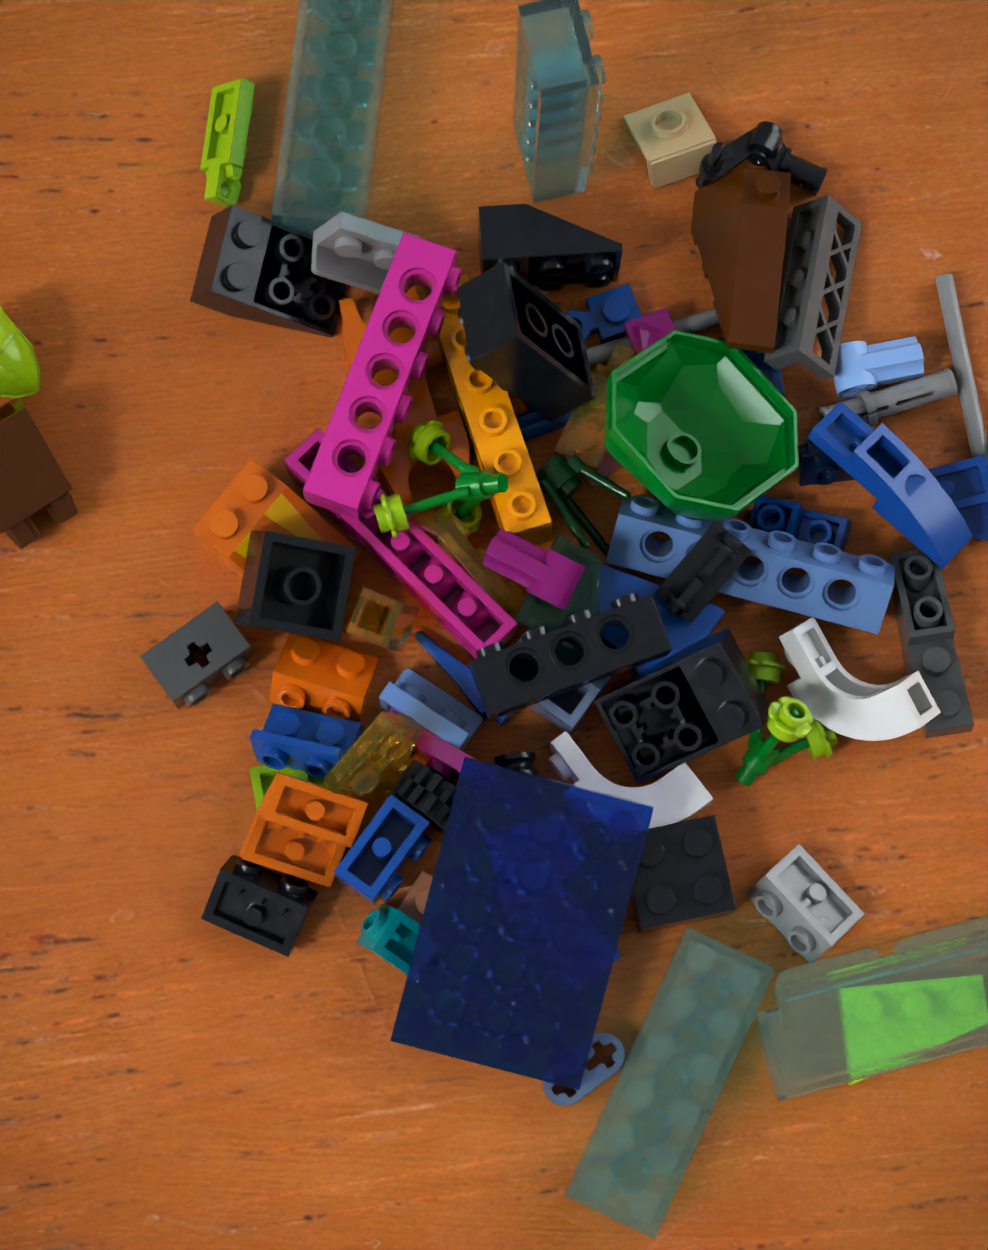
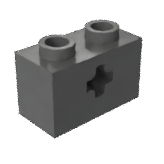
[140,601,254,709]

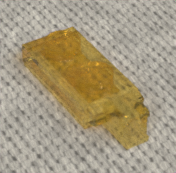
[554,344,635,472]

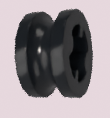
[494,752,538,783]

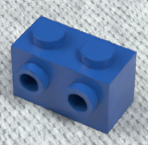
[334,794,432,906]

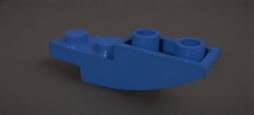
[807,401,973,569]

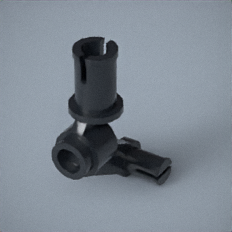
[696,121,827,195]

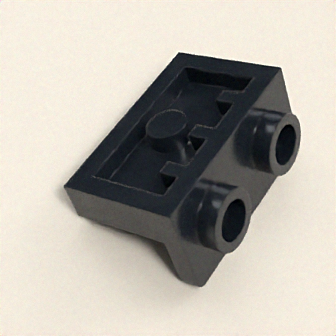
[201,855,318,957]

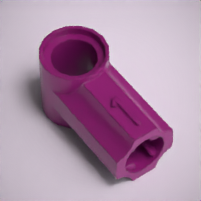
[482,529,586,610]

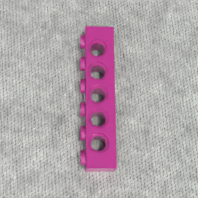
[303,232,462,520]
[285,428,518,659]

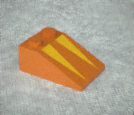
[192,458,363,578]

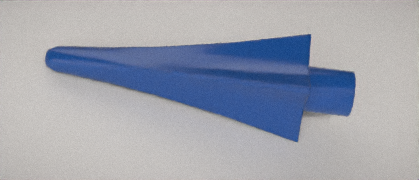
[414,630,514,726]

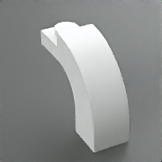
[779,617,941,741]
[548,731,713,834]

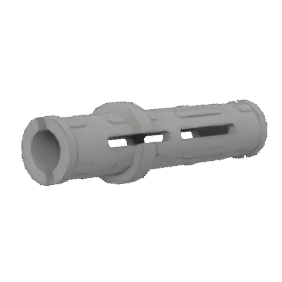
[818,368,958,426]

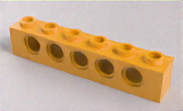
[423,274,552,546]

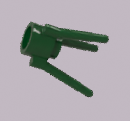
[536,453,631,557]

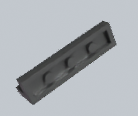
[764,195,862,380]

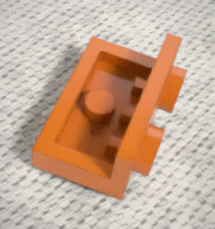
[269,633,379,723]

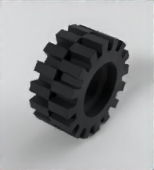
[390,760,481,842]

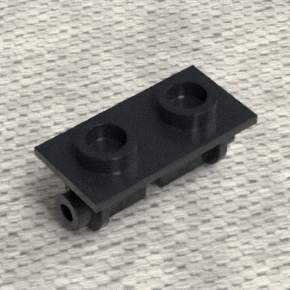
[655,520,752,623]

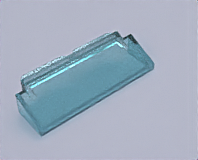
[755,917,988,1101]

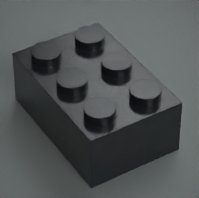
[457,262,596,422]

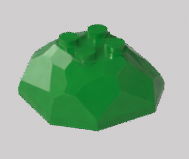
[603,330,799,519]

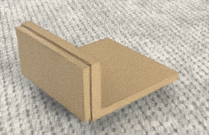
[623,92,717,189]

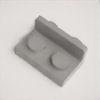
[311,211,420,294]
[746,844,865,963]

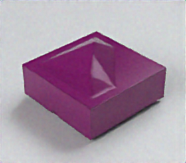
[623,307,676,356]

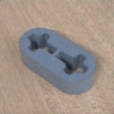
[543,1033,625,1106]

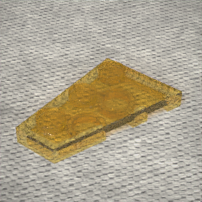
[408,502,533,630]

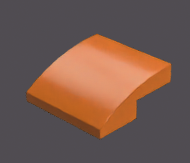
[239,772,368,887]

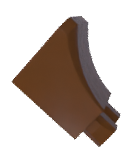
[0,398,78,549]

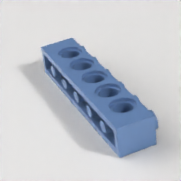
[605,495,895,634]

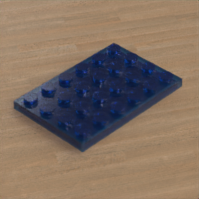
[390,757,654,1090]

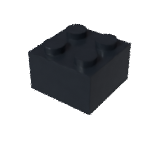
[235,530,356,641]
[618,815,736,934]

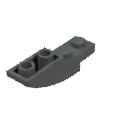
[889,549,974,738]

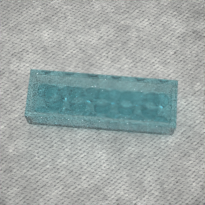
[271,0,395,236]
[513,0,606,203]
[563,927,776,1239]

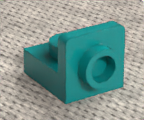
[357,903,442,980]

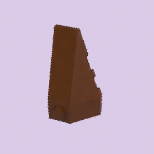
[691,168,791,353]

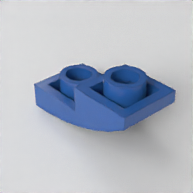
[748,496,852,552]

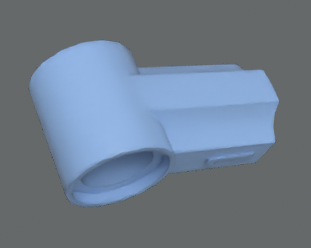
[833,336,924,398]

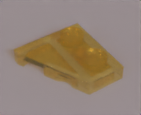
[323,711,422,802]

